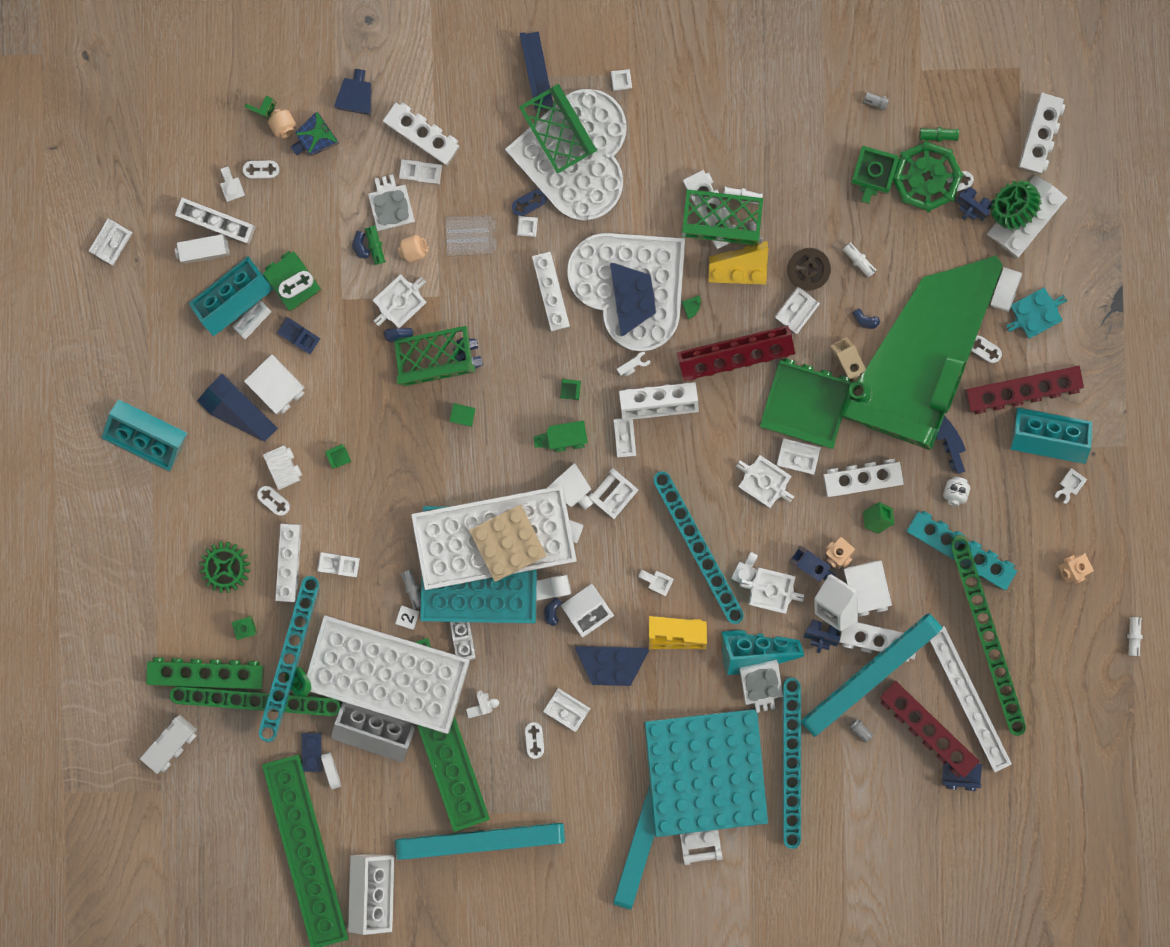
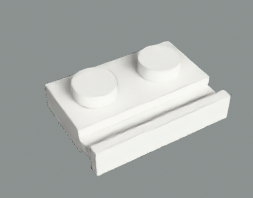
[89,218,133,266]
[774,287,820,334]
[777,438,821,474]
[543,688,591,732]

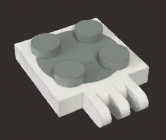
[368,174,415,231]
[739,660,783,713]

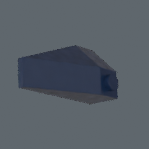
[197,374,278,442]

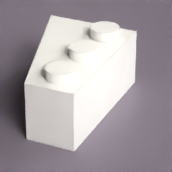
[140,714,198,774]

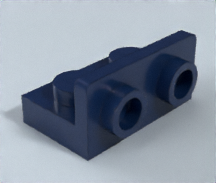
[941,761,982,791]

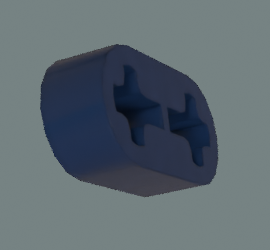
[512,190,546,216]

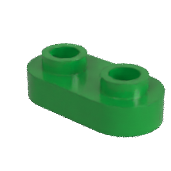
[285,667,311,697]

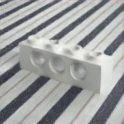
[1018,93,1065,175]
[383,102,460,166]
[682,170,736,250]
[175,198,256,244]
[532,252,570,332]
[619,382,699,421]
[823,459,904,497]
[275,523,302,602]
[840,622,916,662]

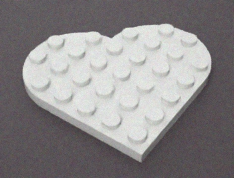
[505,89,626,220]
[567,233,685,351]

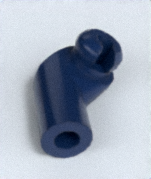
[352,230,370,259]
[852,308,880,329]
[384,328,413,342]
[544,597,562,626]

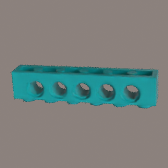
[905,510,1017,591]

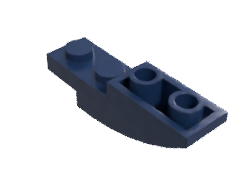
[927,403,966,474]

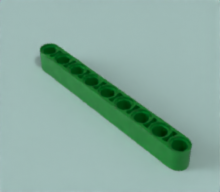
[170,686,341,716]

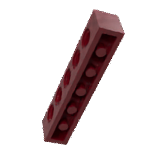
[676,325,796,381]
[964,365,1084,415]
[880,681,980,778]

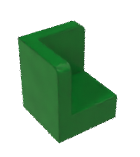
[560,379,581,400]
[449,403,476,427]
[325,444,352,469]
[863,502,894,534]

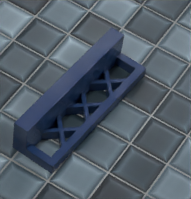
[520,31,553,111]

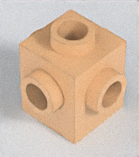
[825,537,855,570]
[1058,554,1094,584]

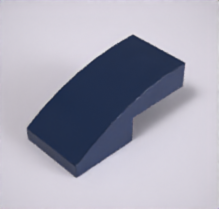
[276,317,321,354]

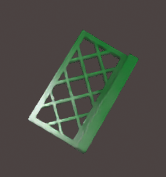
[519,83,597,174]
[681,189,763,246]
[394,326,476,387]

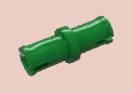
[919,127,959,142]
[364,225,386,265]

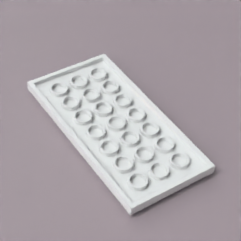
[411,486,577,590]
[307,615,471,734]

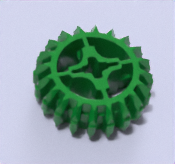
[990,179,1042,231]
[199,542,251,593]

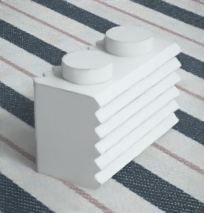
[263,445,302,490]

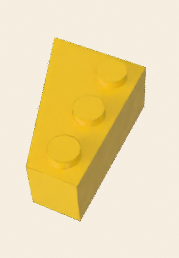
[708,241,768,285]
[649,616,707,650]

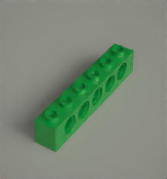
[146,657,264,689]

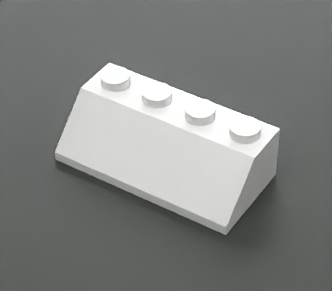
[986,175,1067,259]
[348,854,394,935]

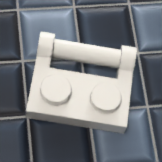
[588,468,638,519]
[680,830,723,865]

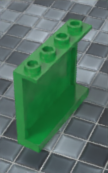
[759,358,853,449]

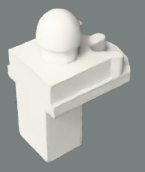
[466,690,499,718]

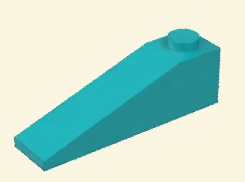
[721,630,804,675]

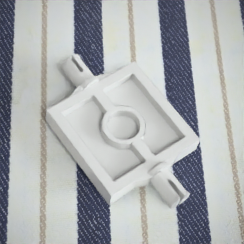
[373,274,427,328]
[736,455,794,508]
[740,567,804,614]

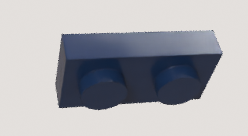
[302,733,322,772]

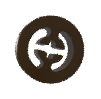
[787,248,831,291]

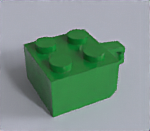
[850,145,899,204]
[533,420,588,453]

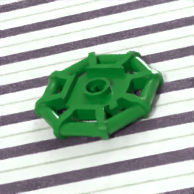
[893,140,964,213]

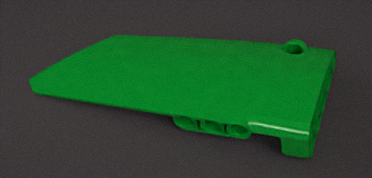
[841,255,1003,450]

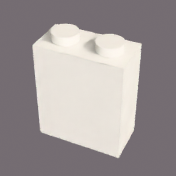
[175,234,230,264]
[244,355,305,414]
[843,560,892,617]

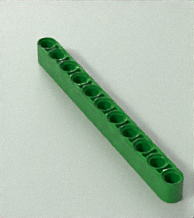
[951,535,1026,736]

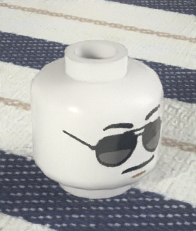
[943,477,970,507]

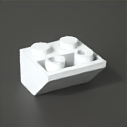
[814,574,858,631]
[561,584,614,638]

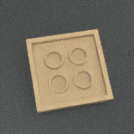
[469,504,547,582]

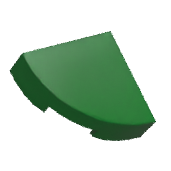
[682,295,701,320]

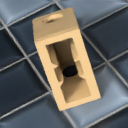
[830,337,866,382]

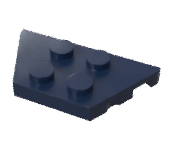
[610,263,656,336]
[575,646,649,686]

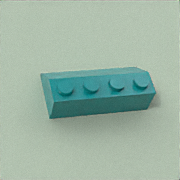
[188,256,274,337]
[101,399,187,472]
[1010,407,1092,464]

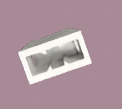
[547,463,593,510]

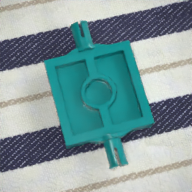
[1006,287,1067,339]

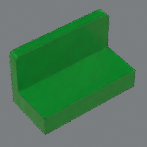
[244,96,277,120]

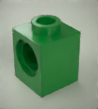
[231,616,258,640]

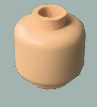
[268,109,296,138]
[398,235,428,263]

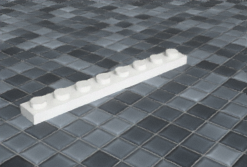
[930,626,1012,772]

